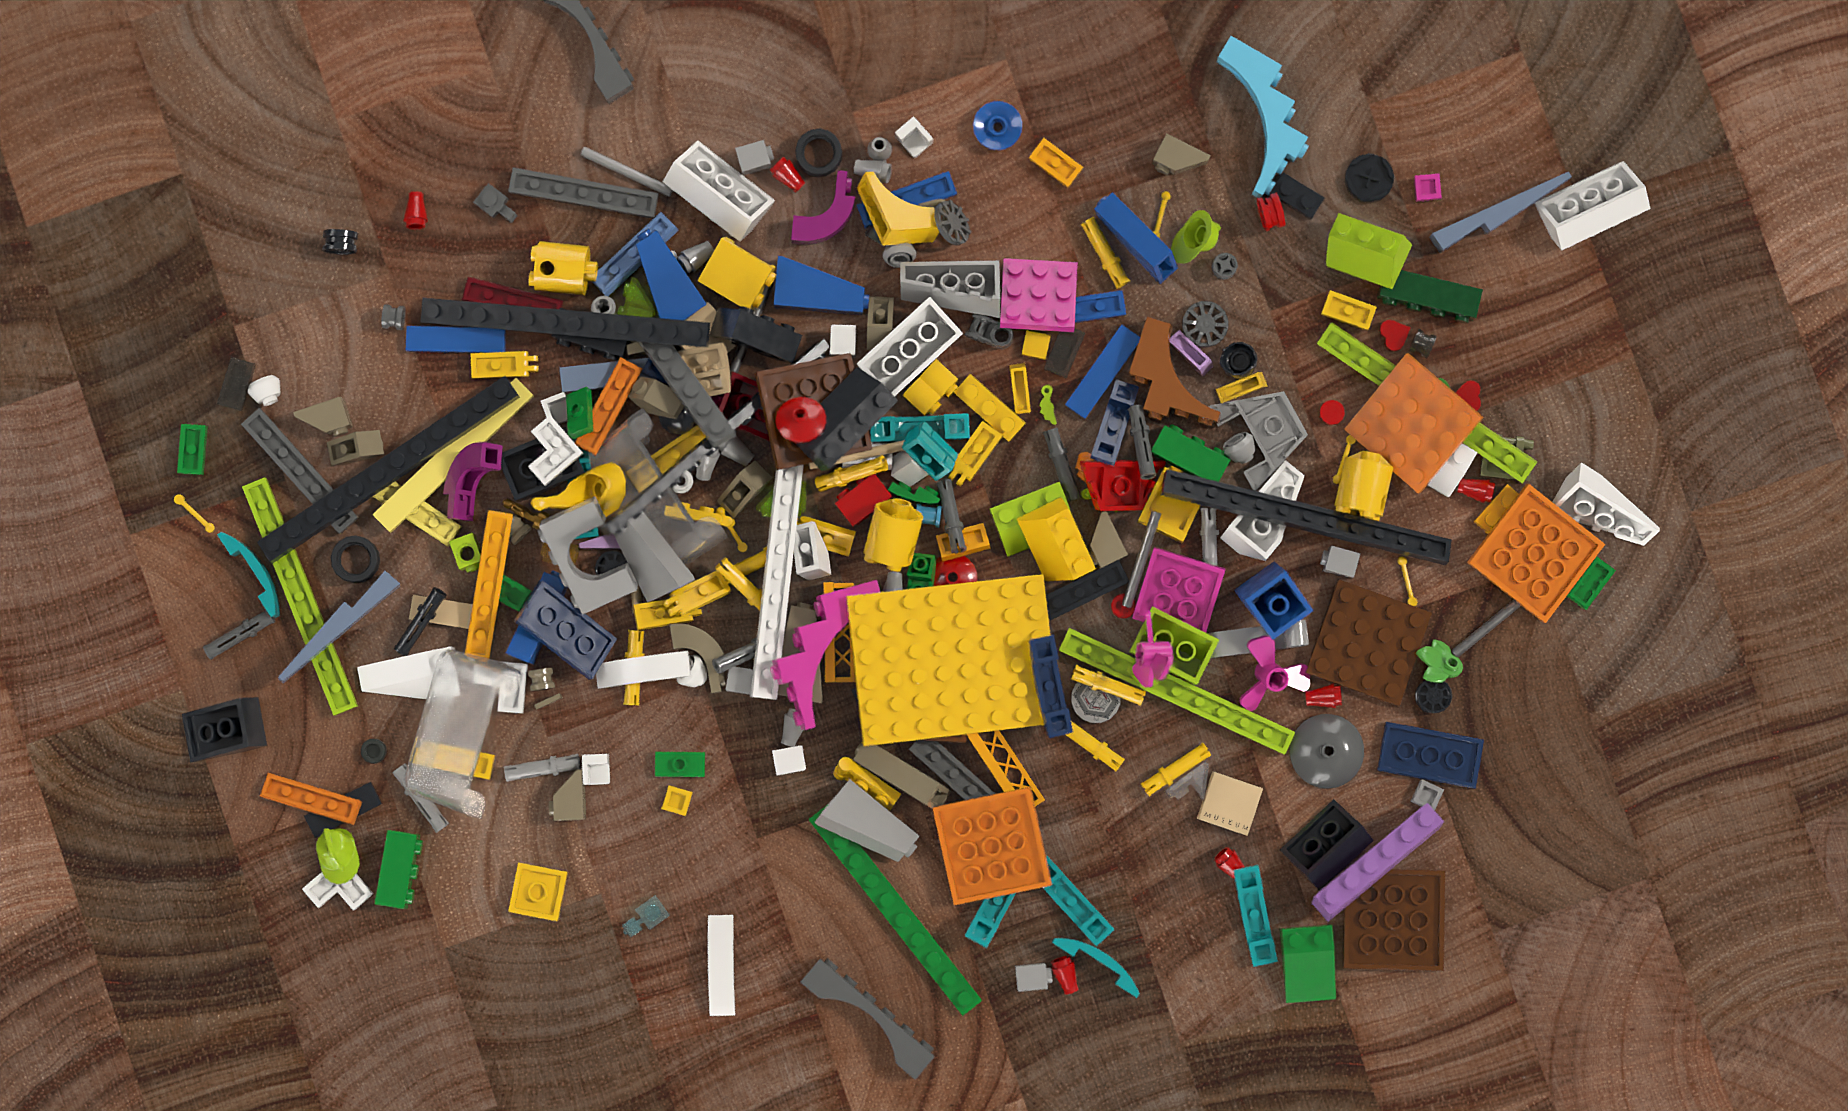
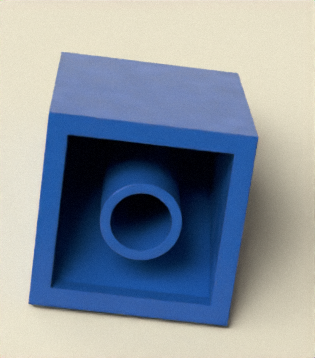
[1234,561,1313,640]

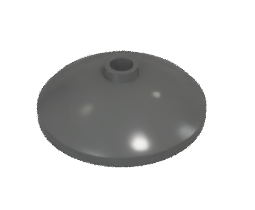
[1289,714,1364,788]

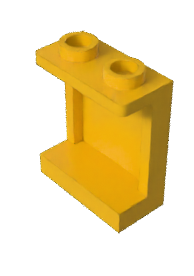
[698,237,777,309]
[1137,465,1200,544]

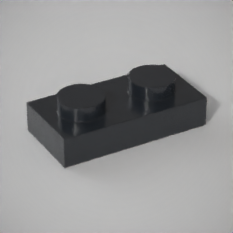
[1270,172,1325,220]

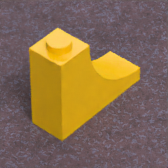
[857,172,939,246]

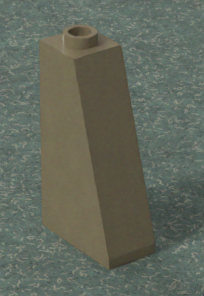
[777,602,823,704]
[853,742,951,809]

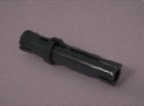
[394,587,447,656]

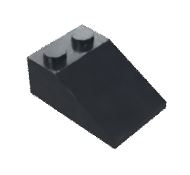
[501,427,585,503]
[182,697,267,762]

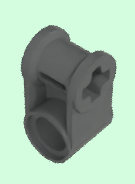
[964,313,1013,349]

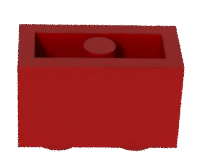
[835,474,893,528]

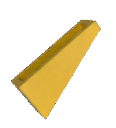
[1009,363,1031,414]
[1216,372,1268,403]

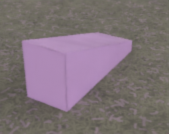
[1170,330,1213,377]
[579,534,621,549]

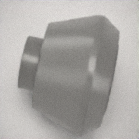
[883,243,916,268]
[1223,432,1255,464]

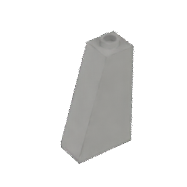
[613,512,695,602]
[815,780,919,862]

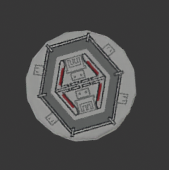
[1071,675,1120,723]

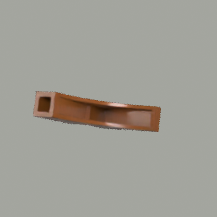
[1129,317,1222,426]

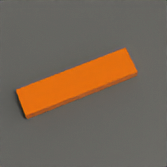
[574,357,643,456]
[260,773,362,825]

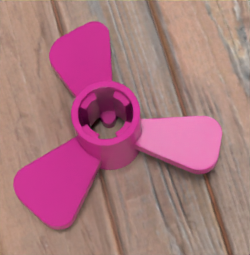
[1132,612,1173,687]
[1240,635,1310,711]

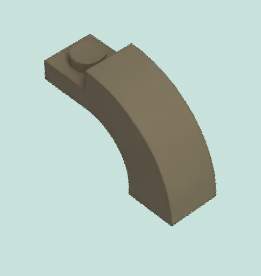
[670,624,726,694]

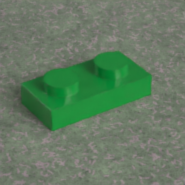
[177,424,208,475]

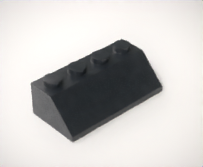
[795,367,898,471]

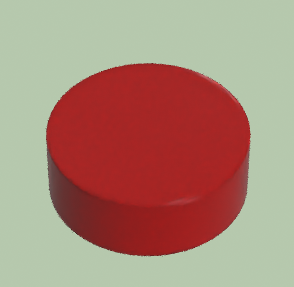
[1319,400,1345,425]
[1111,594,1136,619]

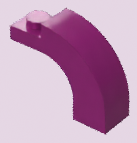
[791,170,855,245]
[443,442,503,522]

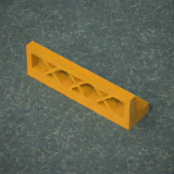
[824,582,856,683]
[967,730,1045,806]

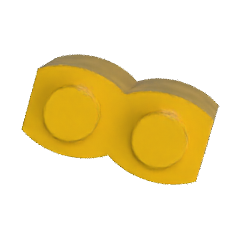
[903,359,958,416]

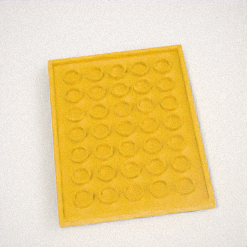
[846,574,1050,746]

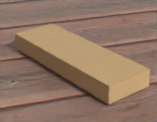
[409,595,473,629]

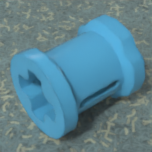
[916,503,942,528]

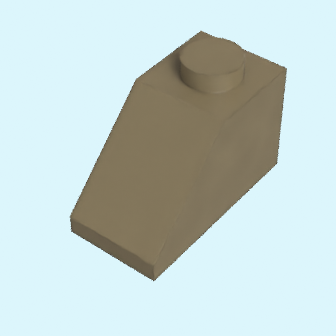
[1152,134,1211,175]
[867,297,894,350]
[628,376,684,419]
[293,397,353,437]
[327,430,384,466]
[717,461,773,518]
[1089,511,1128,569]
[549,770,586,821]

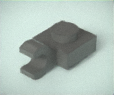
[473,183,518,223]

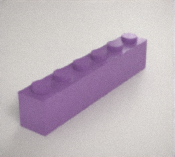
[1312,803,1444,922]

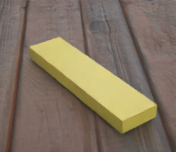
[373,482,462,547]

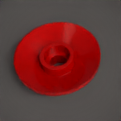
[776,397,826,443]
[934,556,977,586]

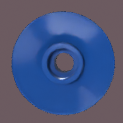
[973,101,1022,150]

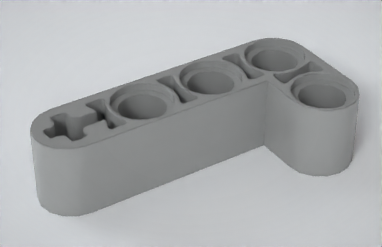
[1207,620,1309,658]

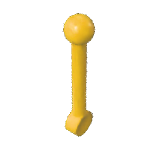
[1153,191,1171,238]
[1333,435,1356,484]
[174,495,215,533]
[715,507,748,552]
[1397,556,1418,606]

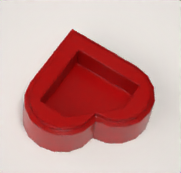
[1379,320,1411,352]
[1455,380,1481,411]

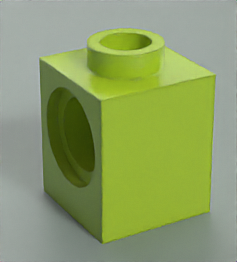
[449,533,481,573]

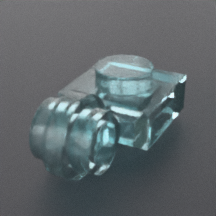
[622,895,670,938]

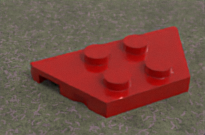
[1080,460,1166,511]

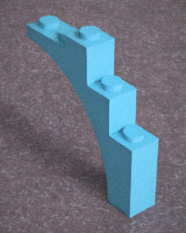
[1217,36,1309,198]

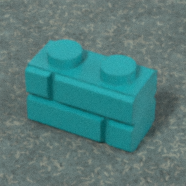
[902,421,958,481]

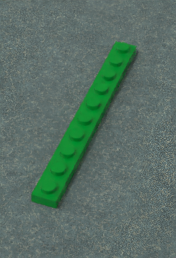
[808,804,982,1016]

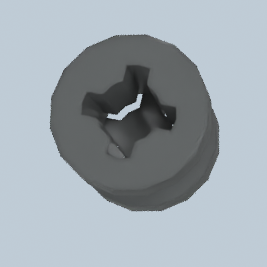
[1212,253,1238,280]
[381,304,406,331]

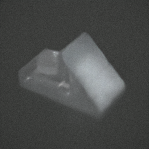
[1164,761,1209,800]

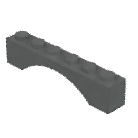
[543,0,634,105]
[801,958,935,1080]

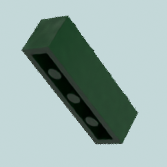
[1377,270,1483,323]

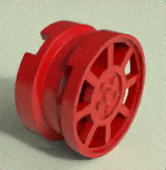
[1257,193,1286,231]

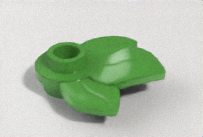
[1416,640,1463,683]

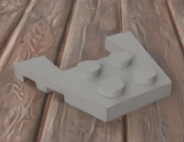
[1208,391,1308,491]

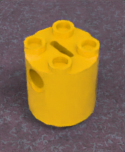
[529,241,598,296]
[1334,451,1393,521]
[864,498,924,572]

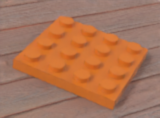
[1344,353,1484,494]
[1467,484,1605,623]
[933,787,1052,905]

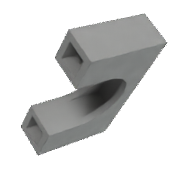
[538,496,638,615]

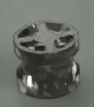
[1409,328,1437,359]

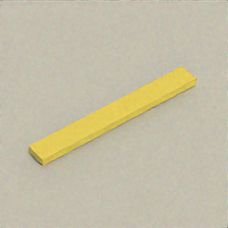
[373,378,534,533]

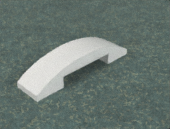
[596,651,691,689]
[708,915,735,1016]

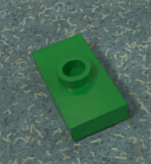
[566,386,594,439]
[1566,556,1616,610]
[499,574,532,612]
[655,752,706,777]

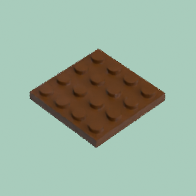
[755,353,873,470]
[1305,579,1432,706]
[1343,868,1445,971]

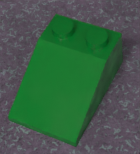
[1279,924,1336,1003]

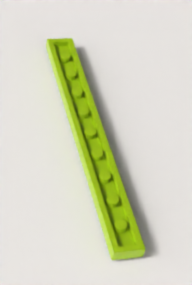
[1317,323,1537,483]
[242,477,358,716]
[1059,628,1295,755]

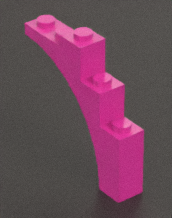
[770,580,880,730]

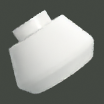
[248,375,280,406]
[676,655,708,687]

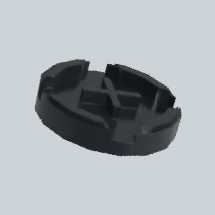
[1344,153,1394,203]

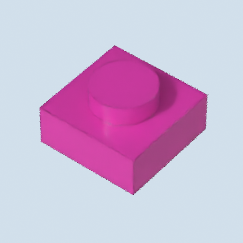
[1414,174,1442,202]

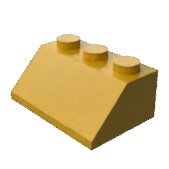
[1017,497,1096,581]

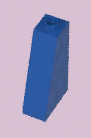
[1094,192,1178,284]
[635,229,707,320]
[774,256,869,315]
[506,570,568,665]

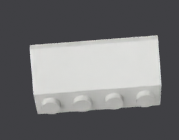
[663,141,775,241]
[1535,161,1650,250]
[857,297,963,396]

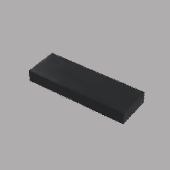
[304,782,383,838]

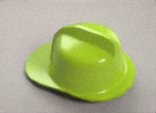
[1171,210,1221,264]
[316,828,359,884]

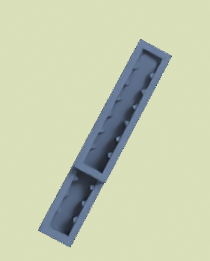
[1429,172,1572,253]
[559,358,652,394]
[278,571,400,684]

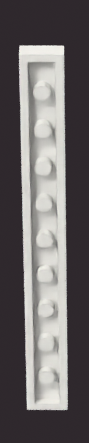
[750,465,803,700]

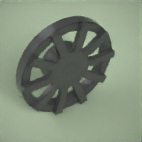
[934,200,971,245]
[1182,301,1228,347]

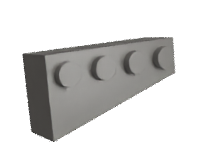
[900,261,1000,318]

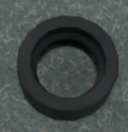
[795,128,842,178]
[331,535,380,583]

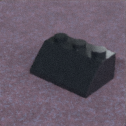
[1280,799,1374,891]

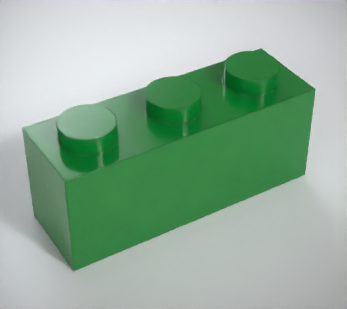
[1151,424,1231,482]
[375,830,423,909]

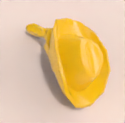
[531,462,626,517]

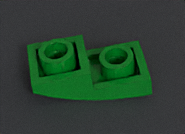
[888,481,940,505]
[907,553,936,589]

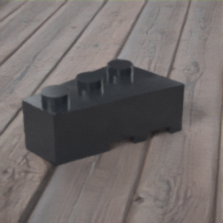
[709,306,802,363]

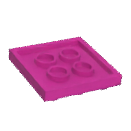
[1000,258,1077,332]
[1132,547,1226,633]

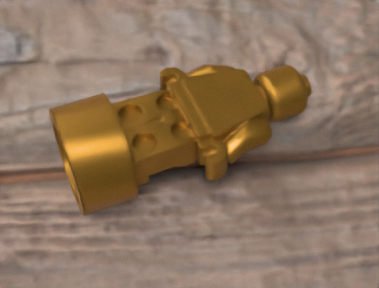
[502,498,550,530]

